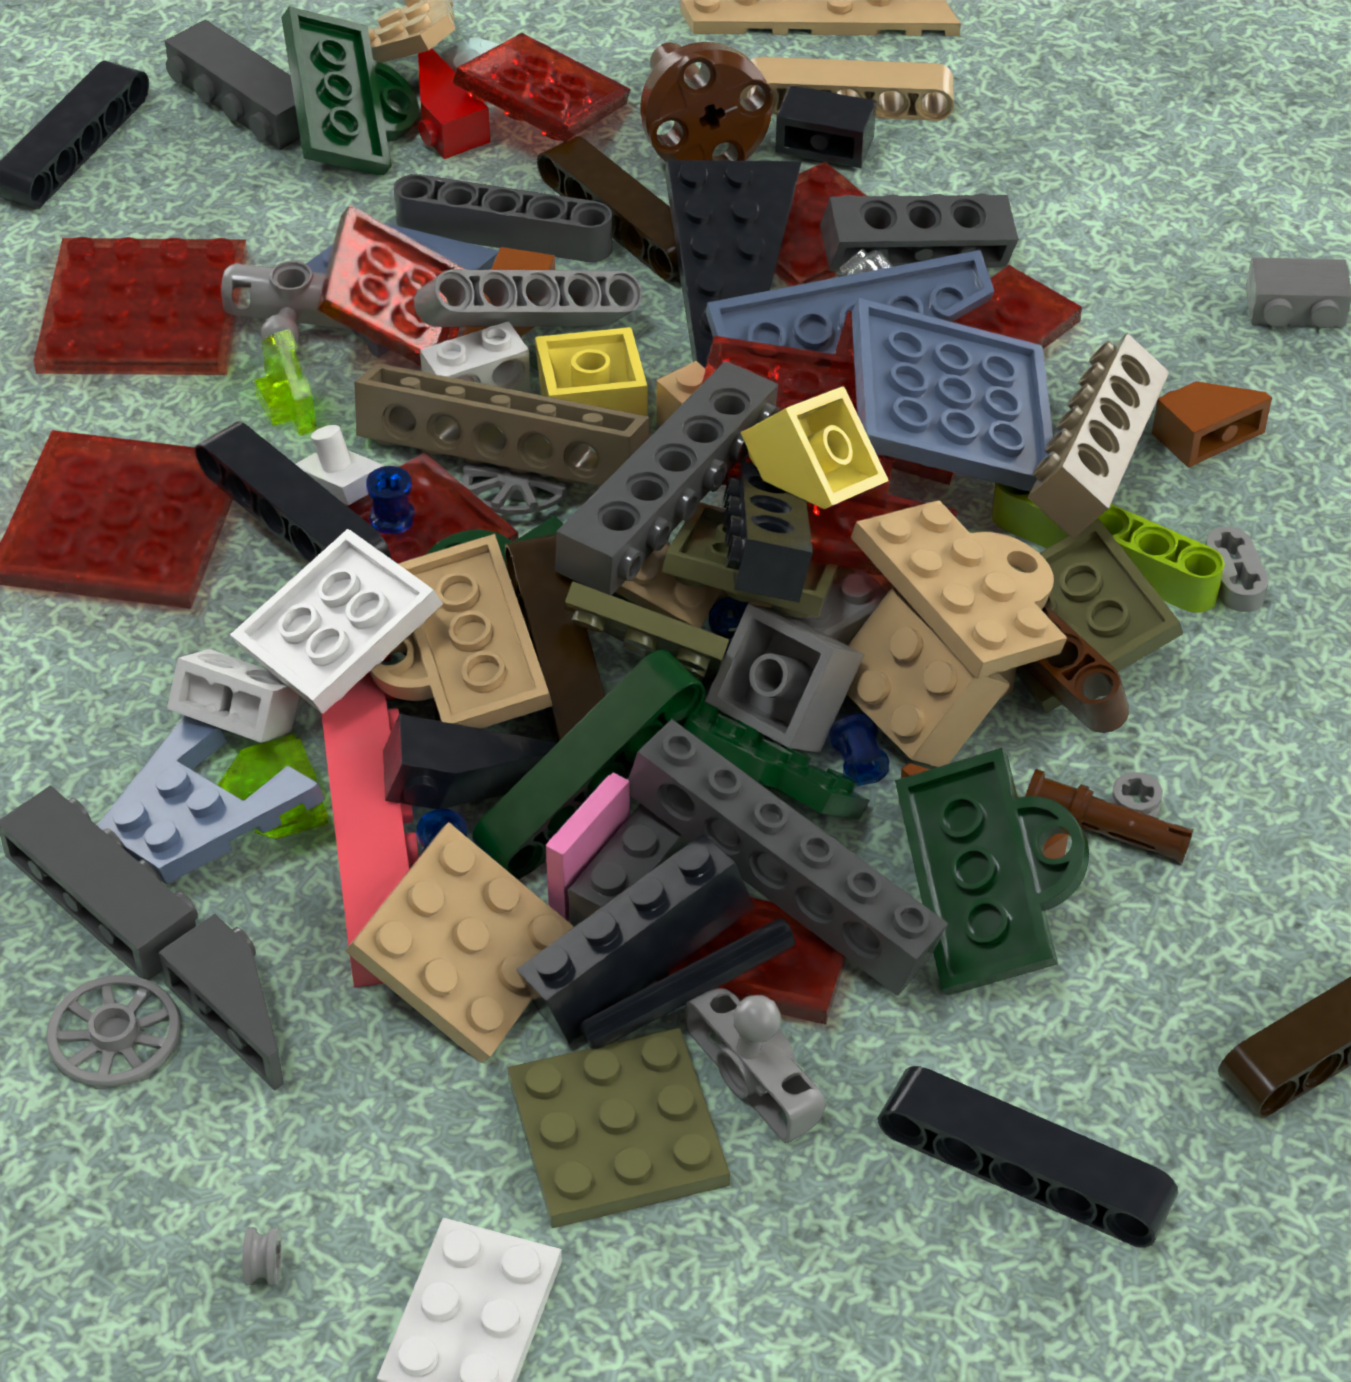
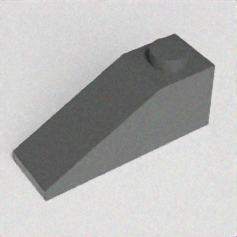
[159,914,284,1091]

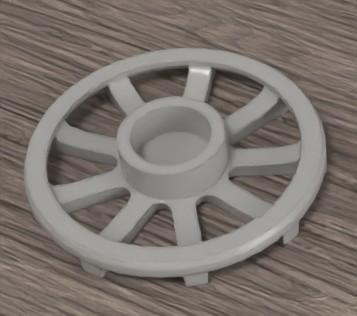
[463,463,574,515]
[47,975,181,1090]

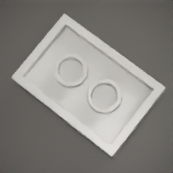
[377,1218,562,1382]

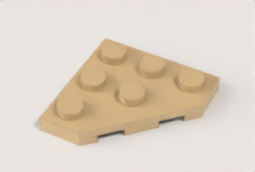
[368,0,456,63]

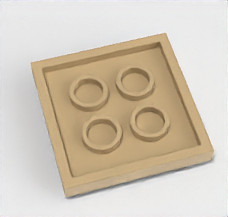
[345,822,574,1063]

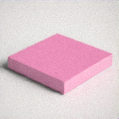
[546,773,630,922]

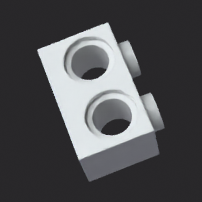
[420,321,531,393]
[167,649,299,743]

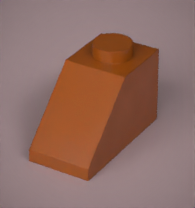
[1152,381,1272,468]

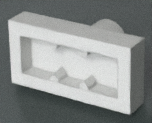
[296,425,389,505]

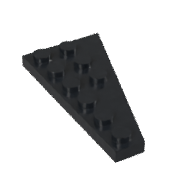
[665,160,802,375]

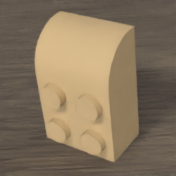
[847,586,1010,767]

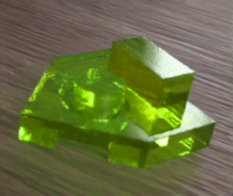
[254,329,316,435]
[217,734,328,840]

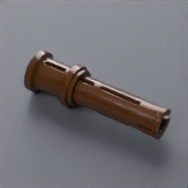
[1025,769,1194,864]

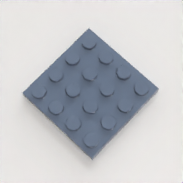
[852,298,1053,491]

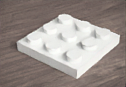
[230,529,443,714]

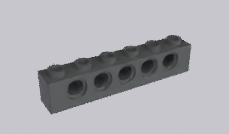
[555,361,780,595]
[628,719,948,996]

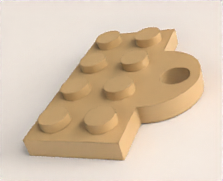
[851,500,1067,679]
[369,534,553,729]

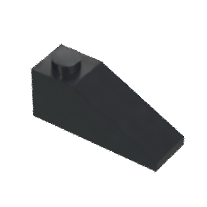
[383,714,557,810]

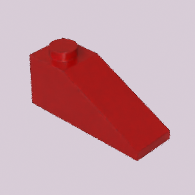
[418,48,491,159]

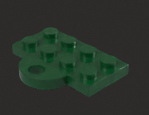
[281,6,419,175]
[681,698,870,819]
[895,748,1089,995]

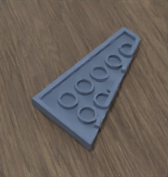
[705,250,994,411]

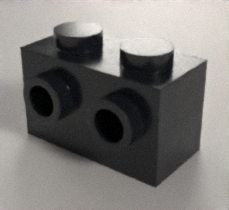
[775,85,876,168]

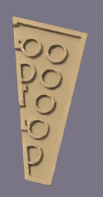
[680,0,961,36]

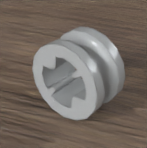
[1111,772,1163,818]
[242,1227,282,1285]

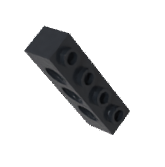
[722,461,813,603]

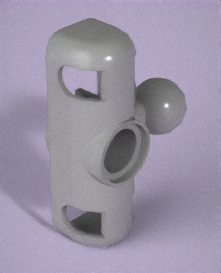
[221,261,365,352]
[685,988,826,1143]

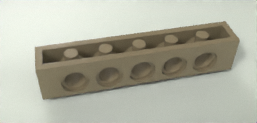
[1028,333,1169,539]
[354,363,649,487]

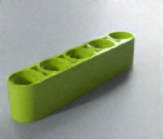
[992,483,1225,613]

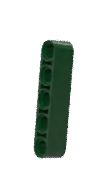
[472,650,705,880]

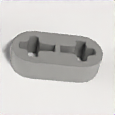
[1205,527,1269,612]

